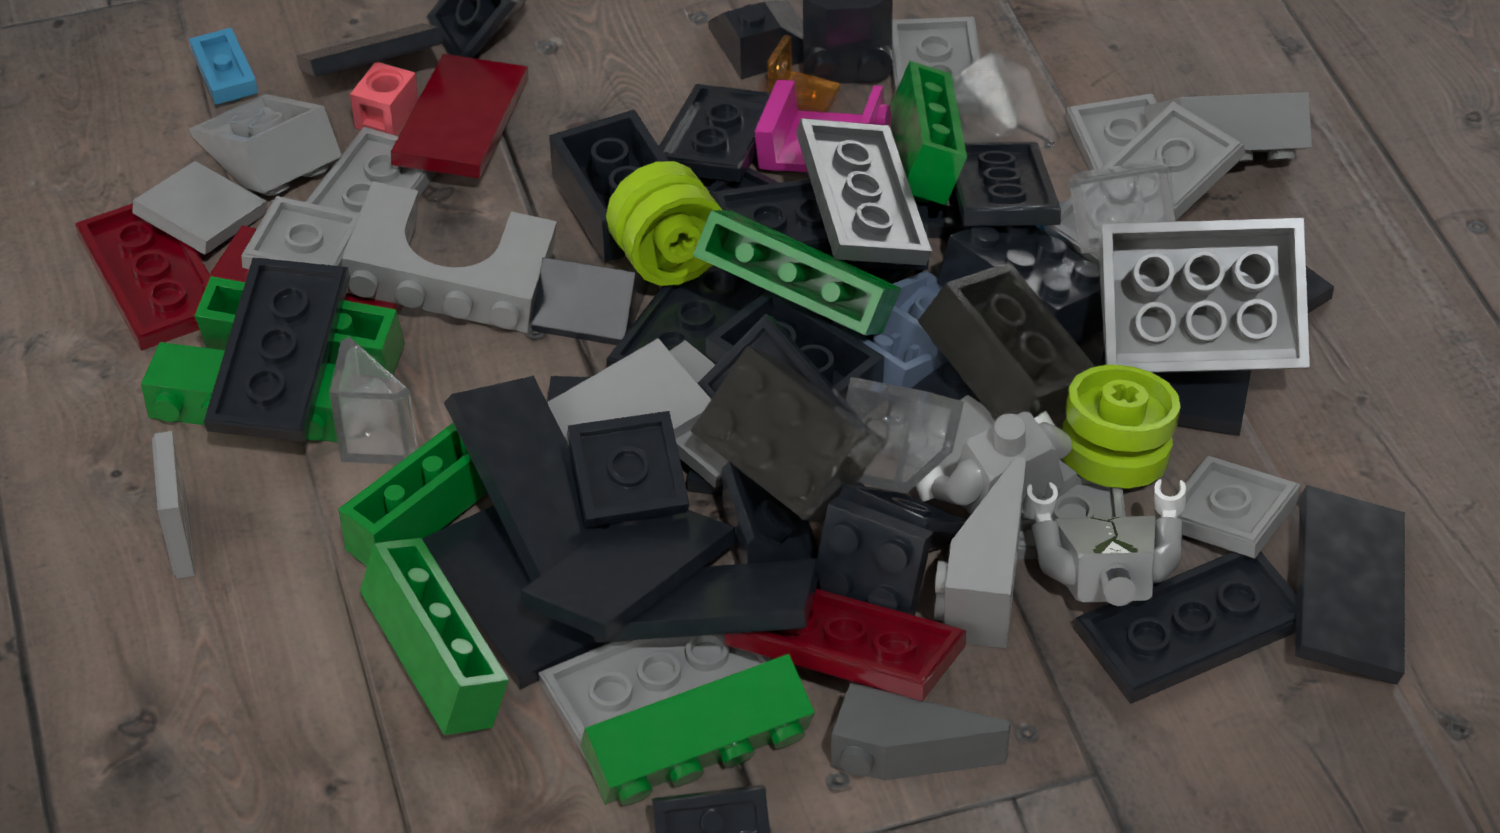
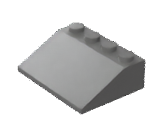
[1098,218,1310,373]

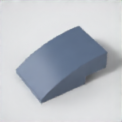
[832,271,996,400]

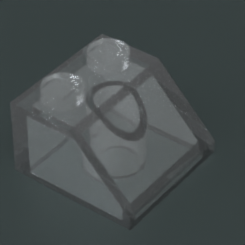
[831,377,964,494]

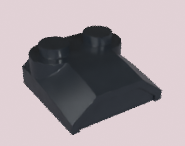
[803,0,893,84]

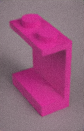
[754,80,891,172]

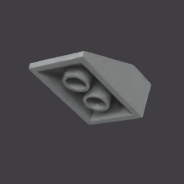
[189,94,342,196]
[934,456,1026,649]

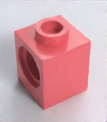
[350,62,419,136]

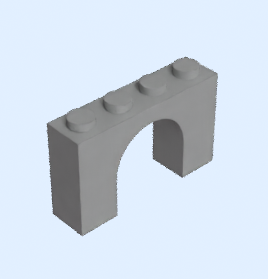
[341,181,557,333]

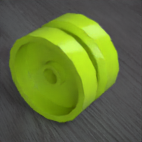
[606,161,722,286]
[1062,364,1180,489]

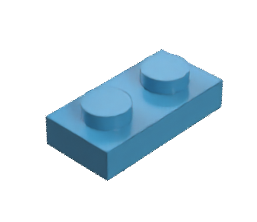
[189,28,258,105]

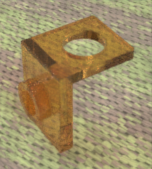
[768,35,840,113]

